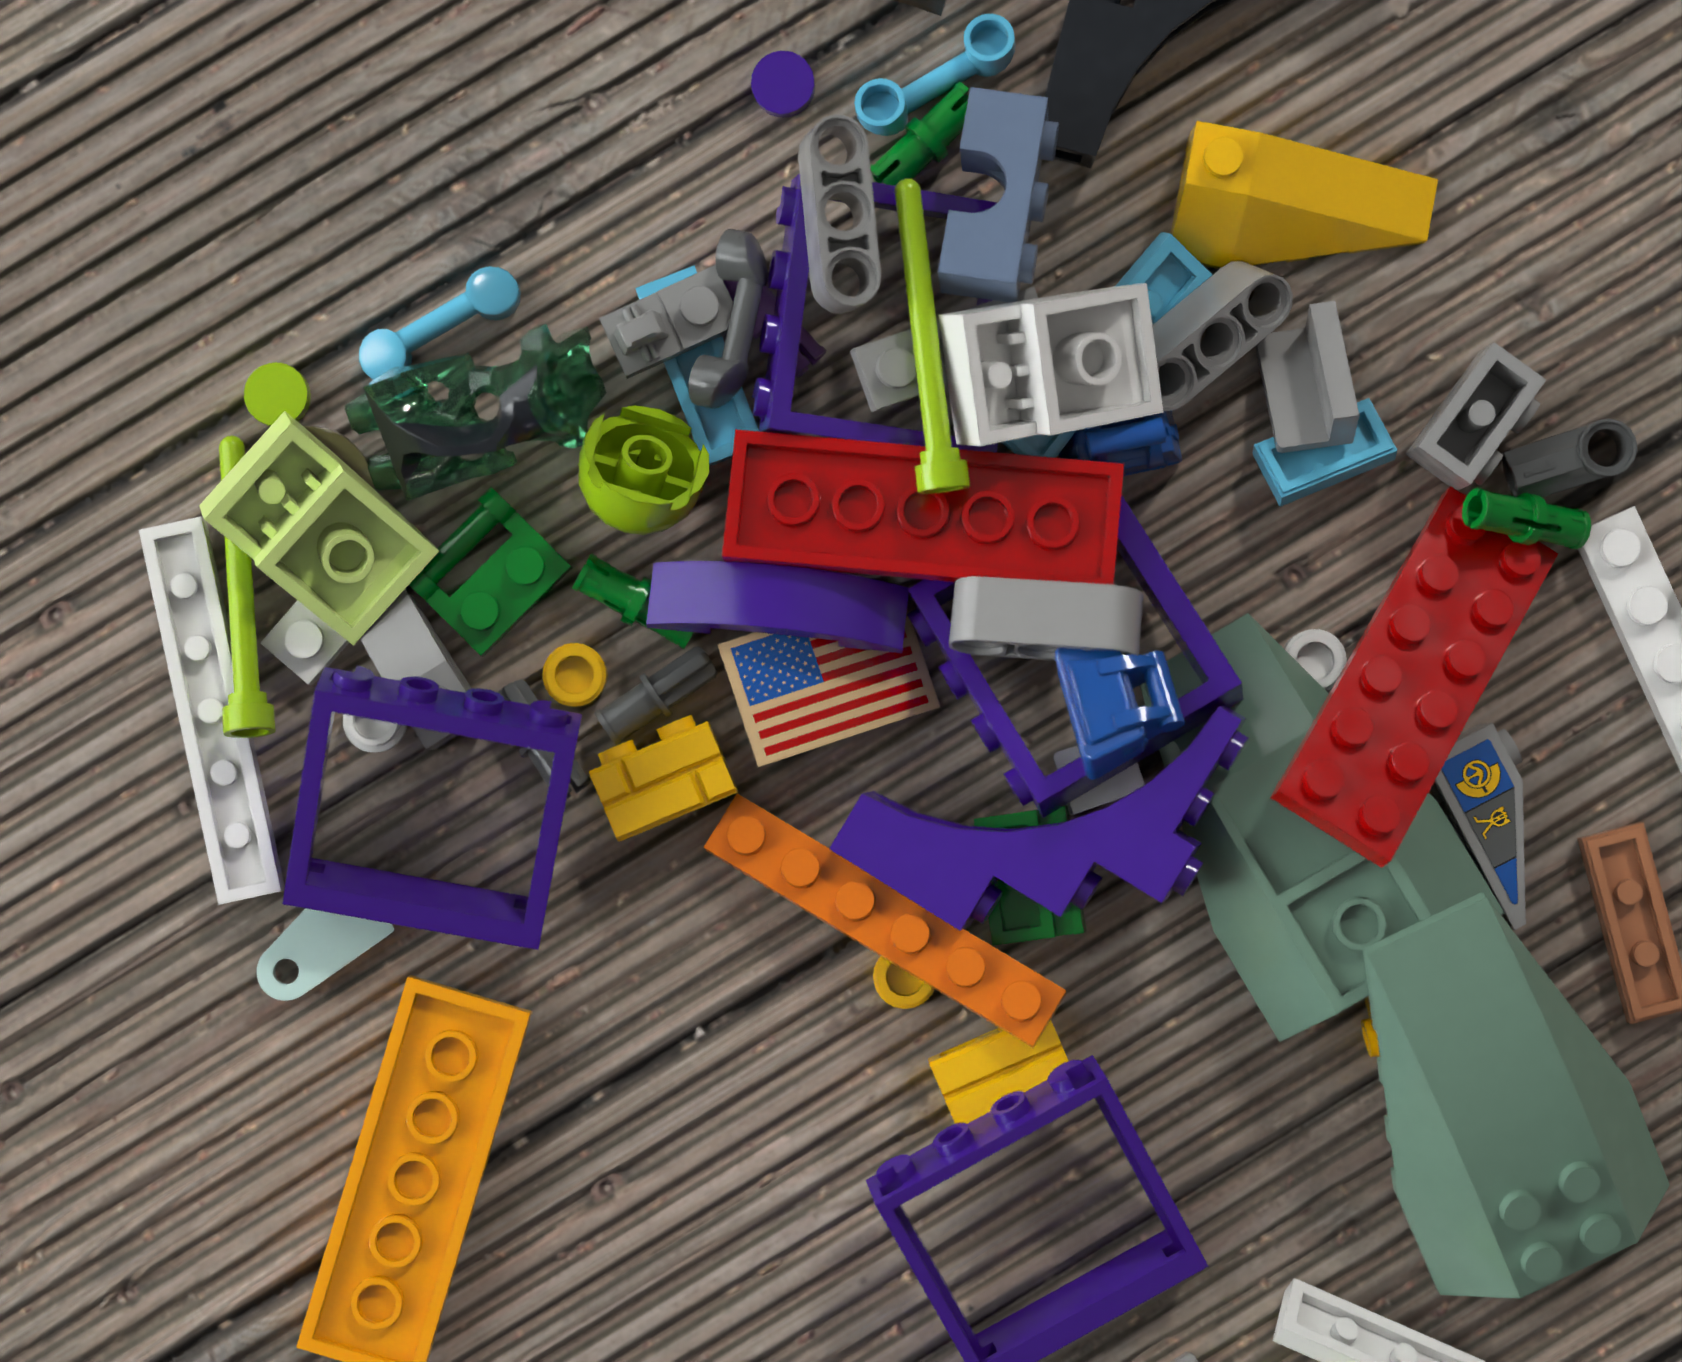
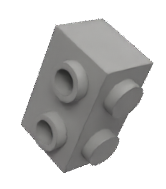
[1405,342,1546,490]

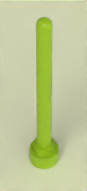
[895,179,970,494]
[219,436,276,738]

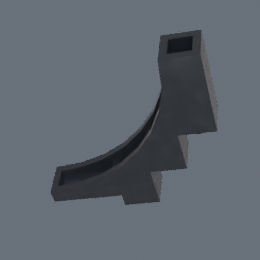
[1044,0,1236,168]

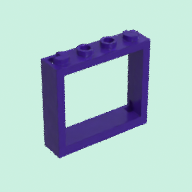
[752,173,998,452]
[906,495,1243,818]
[282,665,582,950]
[866,1055,1209,1362]

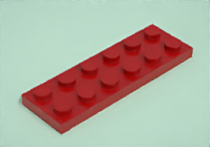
[722,429,1124,585]
[1270,486,1558,868]

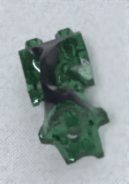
[345,324,607,500]

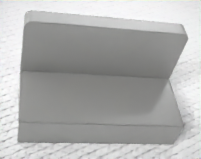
[1255,301,1359,453]

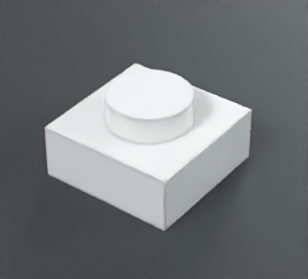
[261,600,349,685]

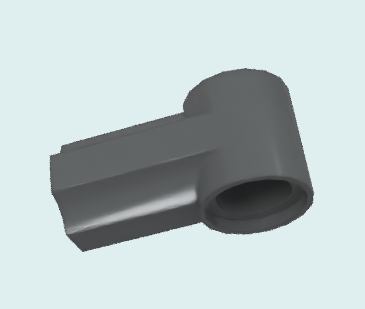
[1501,419,1637,498]

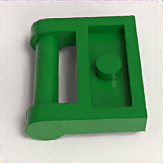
[409,486,573,657]

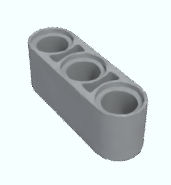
[798,115,881,314]
[1152,261,1293,411]
[949,577,1144,660]

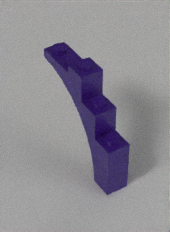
[829,705,1249,931]

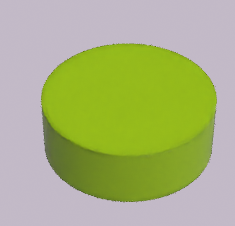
[244,362,311,427]

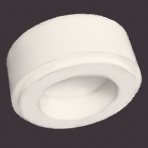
[1283,629,1347,690]

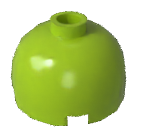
[578,405,709,535]

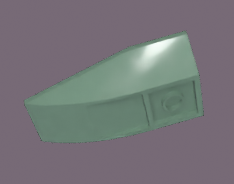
[1140,613,1504,1042]

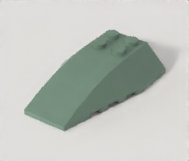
[1363,892,1670,1299]

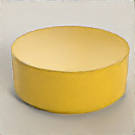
[542,643,608,707]
[873,956,934,1009]

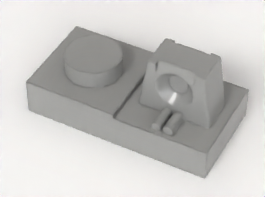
[599,265,733,379]

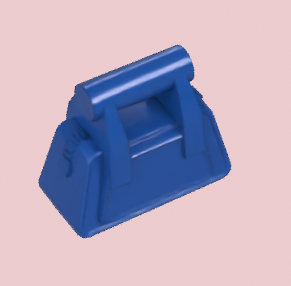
[1058,411,1182,476]
[1055,648,1185,780]

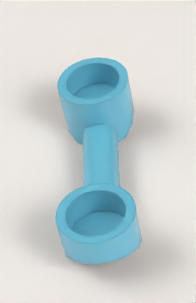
[854,14,1015,136]
[359,266,521,384]

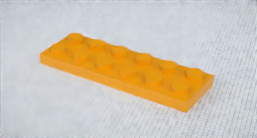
[296,975,533,1362]

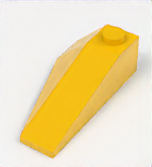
[1170,121,1438,269]

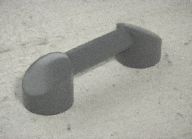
[689,229,768,408]

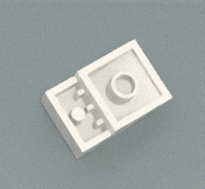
[938,283,1163,446]

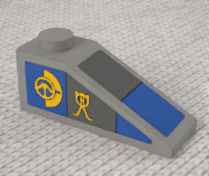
[1430,723,1526,930]

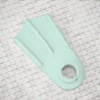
[257,908,395,1001]

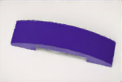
[646,561,909,653]

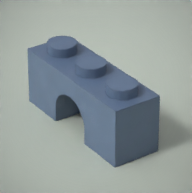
[938,87,1059,303]

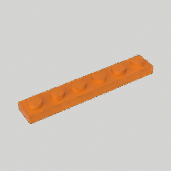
[703,793,1067,1049]

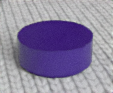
[751,51,815,118]

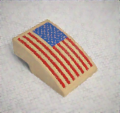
[717,609,940,767]

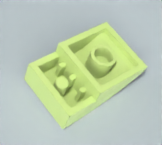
[199,411,439,646]

